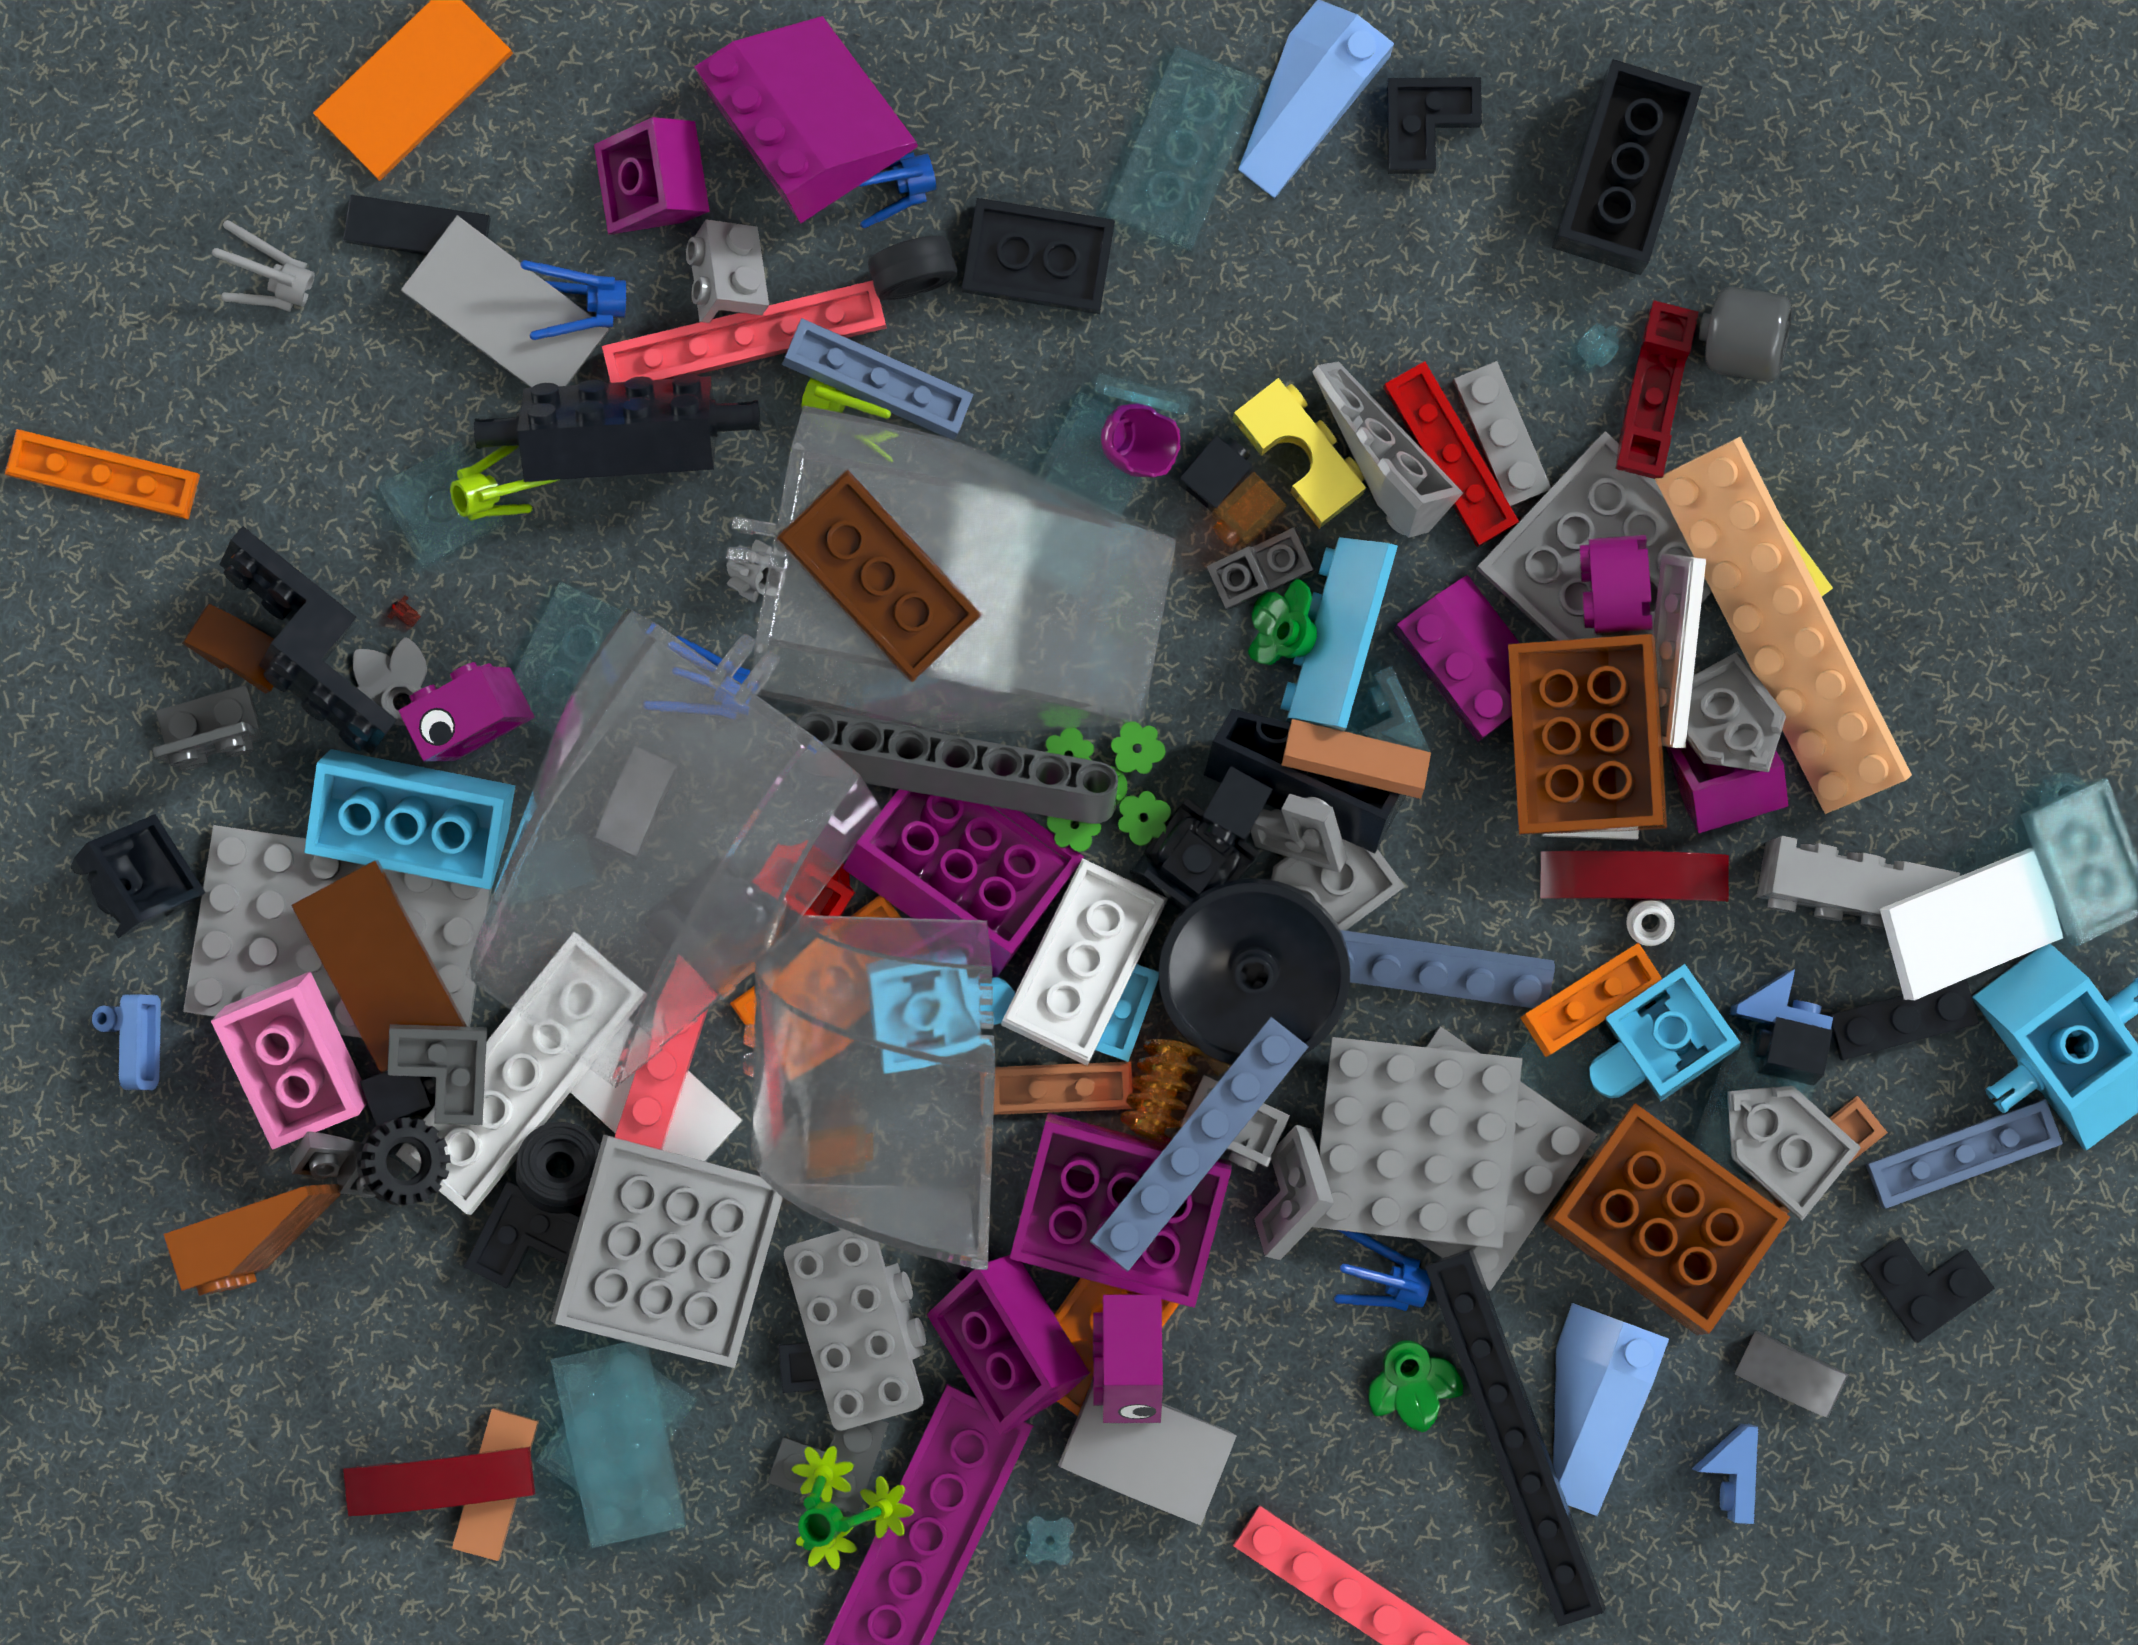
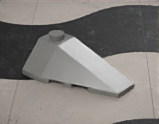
[1312,361,1463,538]

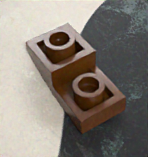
[182,604,274,694]

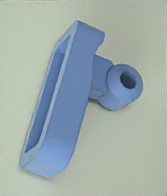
[92,994,161,1090]

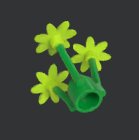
[792,1446,914,1570]

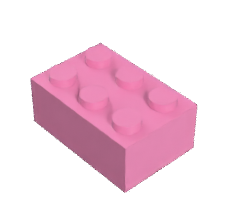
[211,971,368,1150]

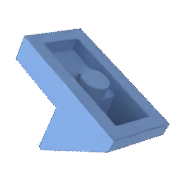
[1729,969,1833,1030]
[1692,1424,1758,1524]

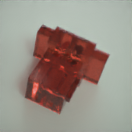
[387,595,421,628]

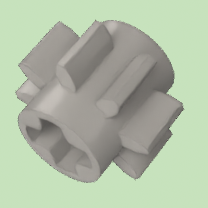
[726,540,784,602]

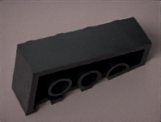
[1204,709,1407,854]

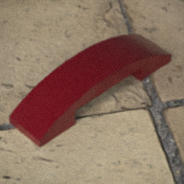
[1615,300,1699,479]
[1540,851,1729,902]
[343,1446,535,1516]

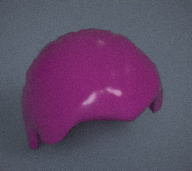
[1101,403,1181,478]

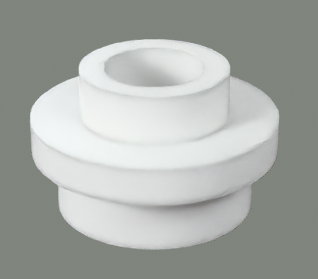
[1626,899,1674,946]

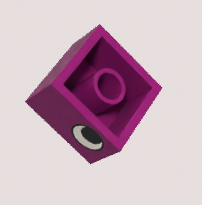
[398,662,535,761]
[1093,1295,1163,1423]

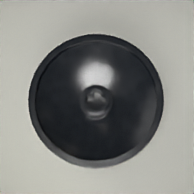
[1159,878,1351,1065]

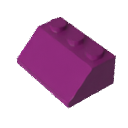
[1393,575,1519,742]
[926,1255,1090,1435]

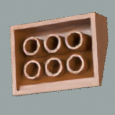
[1508,634,1667,834]
[1543,1103,1790,1335]
[163,1184,341,1296]

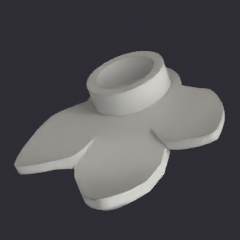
[353,638,427,726]

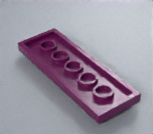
[824,1384,1033,1645]

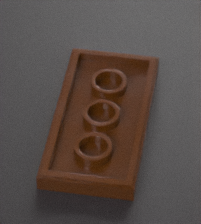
[774,470,983,682]
[291,860,467,1073]

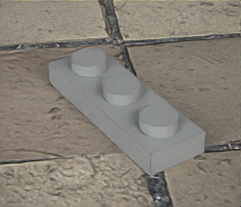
[1453,361,1551,507]

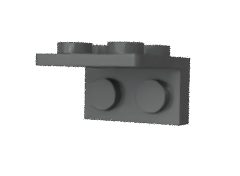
[152,685,264,771]

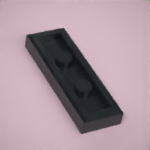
[343,195,491,255]

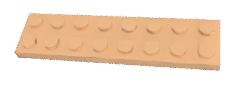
[1655,437,1912,814]

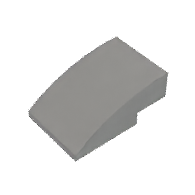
[1058,1380,1237,1525]

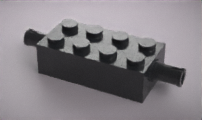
[474,373,761,482]

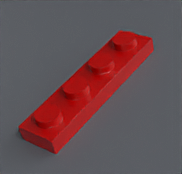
[1383,361,1519,547]

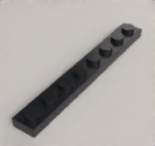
[1425,1248,1606,1627]

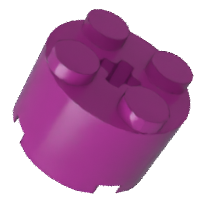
[1579,535,1652,634]

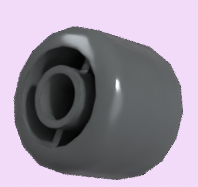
[1699,287,1792,382]

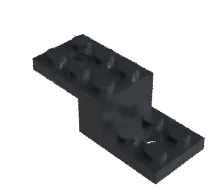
[219,526,397,755]

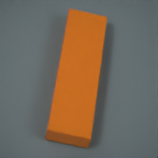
[5,429,200,520]

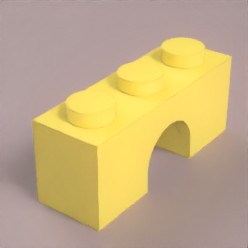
[1232,378,1366,529]

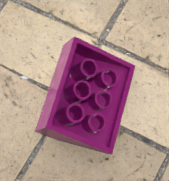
[694,16,918,224]
[843,789,1084,977]
[1009,1113,1232,1308]

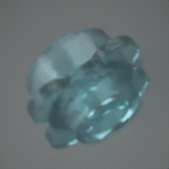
[1576,324,1619,372]
[1026,1516,1074,1565]

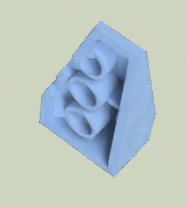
[1238,0,1394,199]
[1553,1303,1669,1516]

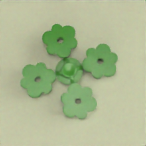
[1046,721,1171,852]

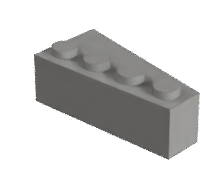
[1756,836,1960,929]

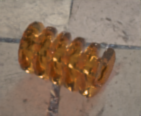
[1120,1039,1203,1144]

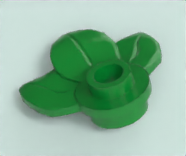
[1248,579,1317,665]
[1368,1340,1463,1432]

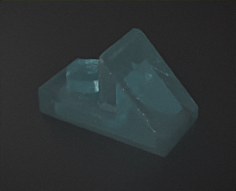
[1357,666,1431,752]

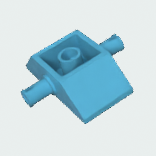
[1972,944,2138,1150]

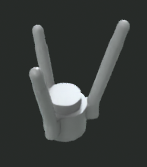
[212,220,315,312]

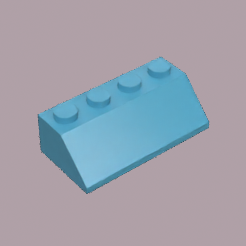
[1280,537,1398,731]
[304,749,515,890]

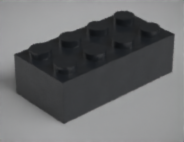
[1552,59,1703,275]

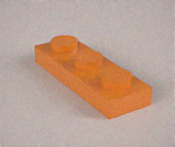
[1520,943,1662,1057]

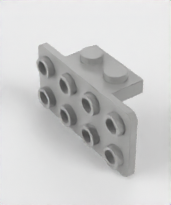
[784,1223,926,1431]

